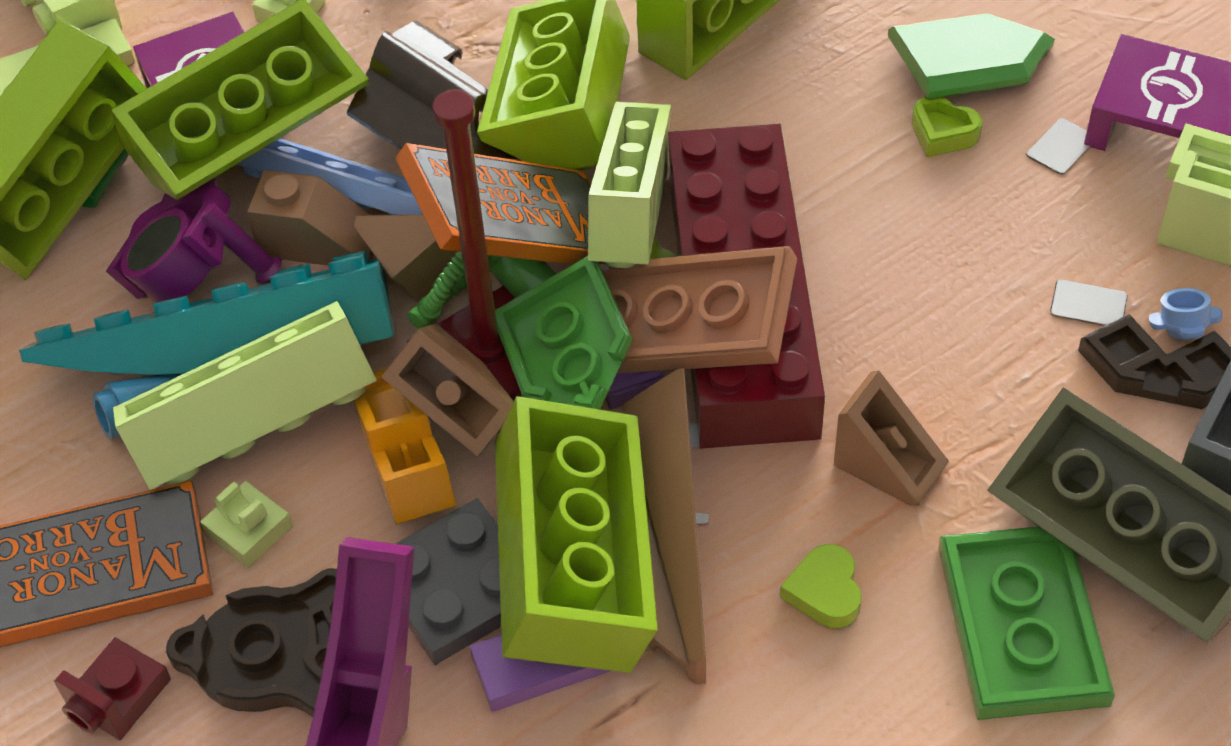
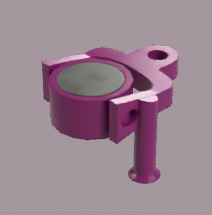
[105,178,282,303]

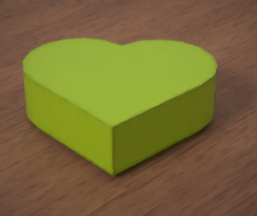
[912,96,983,157]
[780,544,861,629]

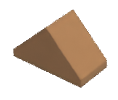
[354,214,458,302]
[834,370,949,506]

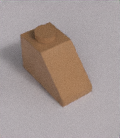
[247,170,374,266]
[381,323,514,457]

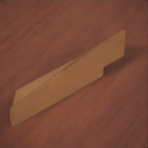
[623,368,706,684]

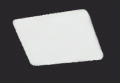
[1027,118,1090,174]
[1051,279,1127,325]

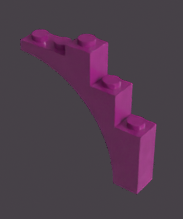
[306,537,414,746]

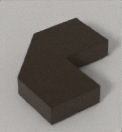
[1078,314,1231,409]

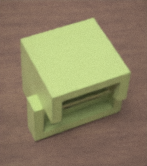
[1156,124,1231,266]

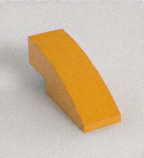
[352,368,457,525]

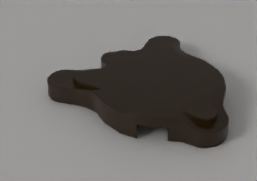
[166,568,337,717]

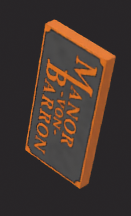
[395,143,604,264]
[0,480,213,647]

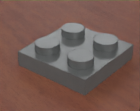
[395,498,501,665]

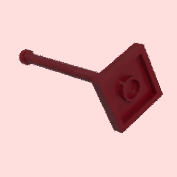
[406,90,523,401]

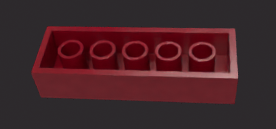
[668,123,825,449]

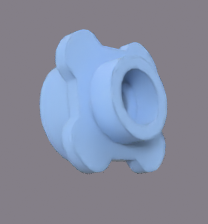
[1149,288,1222,340]

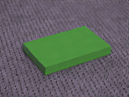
[938,526,1115,720]

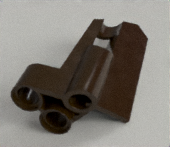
[347,21,575,170]

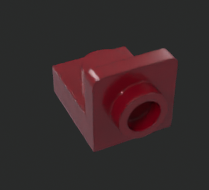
[54,637,171,741]

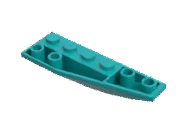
[19,251,396,375]

